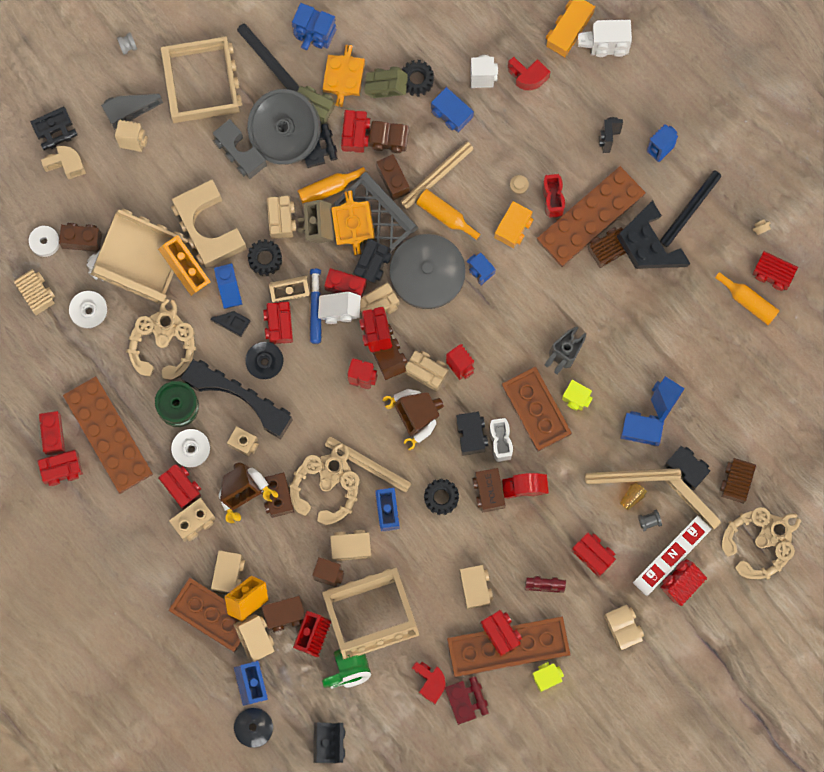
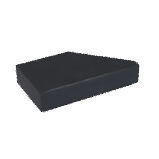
[210,311,251,337]

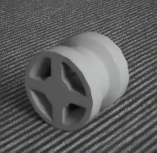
[117,32,137,55]

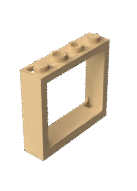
[161,37,242,123]
[322,568,419,659]

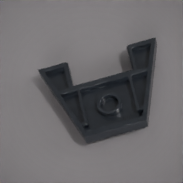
[616,200,690,269]

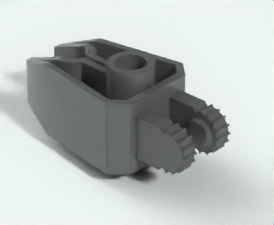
[544,327,586,375]

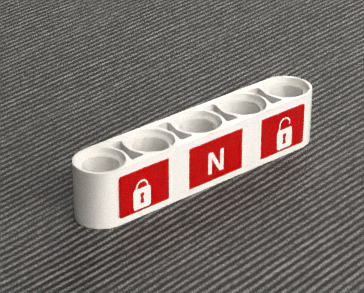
[633,516,712,596]

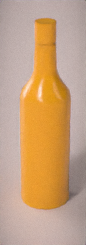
[297,167,366,206]
[416,189,481,240]
[715,272,780,326]

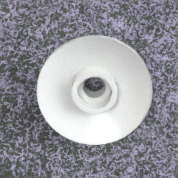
[69,291,107,328]
[171,429,210,467]

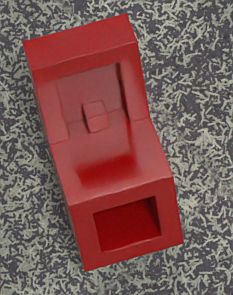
[508,56,551,90]
[502,473,549,499]
[412,662,445,705]

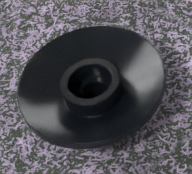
[245,342,284,380]
[234,708,273,748]

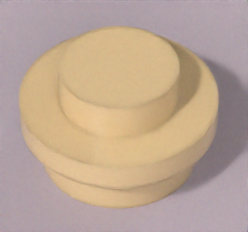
[510,175,529,194]
[752,219,771,235]

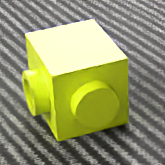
[562,380,593,411]
[532,662,564,692]

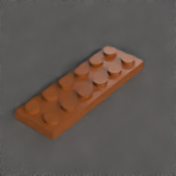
[537,166,646,267]
[63,376,153,494]
[447,616,570,678]

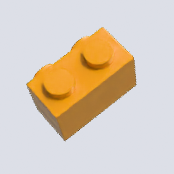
[494,201,534,249]
[225,575,268,621]

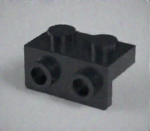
[599,117,623,153]
[313,723,346,763]

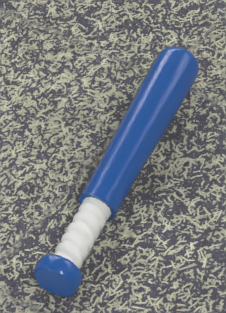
[310,269,322,344]

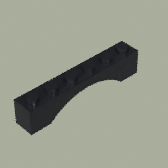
[181,359,293,440]

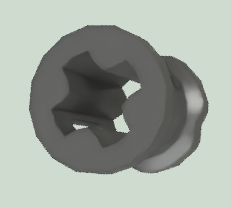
[638,509,662,532]

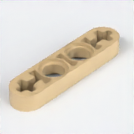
[665,468,721,530]

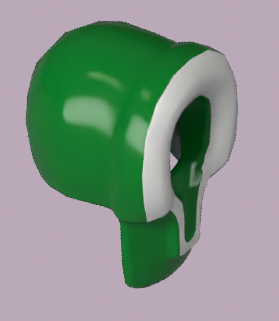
[322,649,371,689]

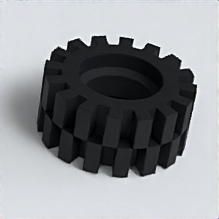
[402,60,434,97]
[247,239,282,276]
[424,479,459,515]

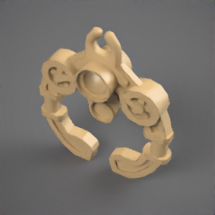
[126,299,196,380]
[288,443,360,525]
[722,507,801,580]

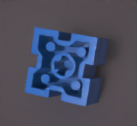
[292,3,336,50]

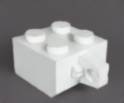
[578,20,632,57]

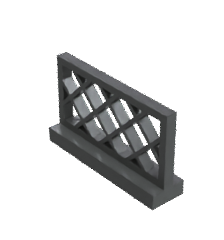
[334,171,418,253]

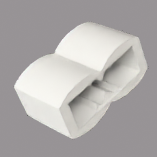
[490,418,513,462]

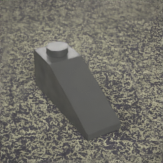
[101,94,163,130]

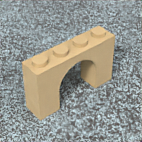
[171,180,247,269]

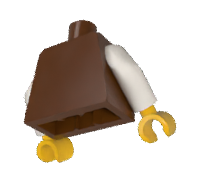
[383,389,444,450]
[219,462,278,523]

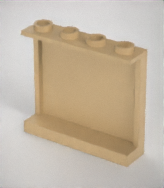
[90,209,189,304]

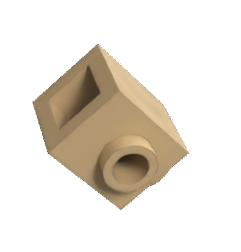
[227,426,259,457]

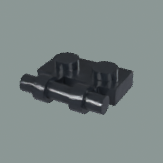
[30,106,78,150]
[305,124,338,168]

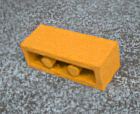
[546,0,595,57]
[158,235,211,296]

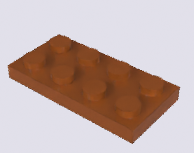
[502,366,572,452]
[168,578,250,653]

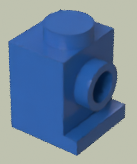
[467,253,496,285]

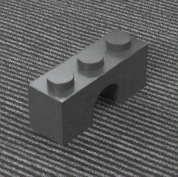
[213,119,267,179]

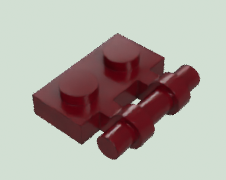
[525,576,566,593]
[445,676,489,725]

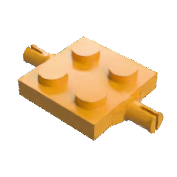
[322,45,365,107]
[331,191,375,256]

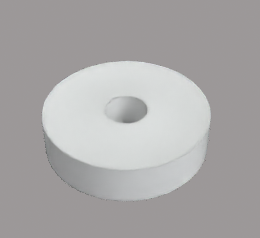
[29,226,60,257]

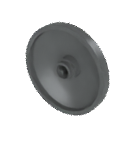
[247,89,321,165]
[390,234,466,309]

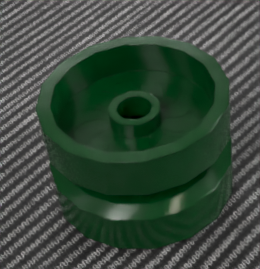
[155,381,199,427]

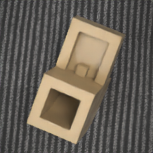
[41,146,86,180]

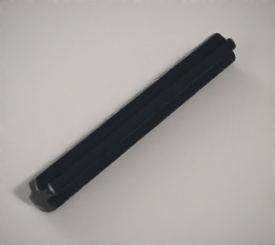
[237,23,300,91]
[660,170,722,247]

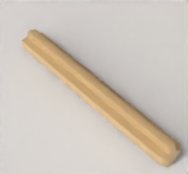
[400,142,473,209]
[325,437,411,492]
[585,469,681,484]

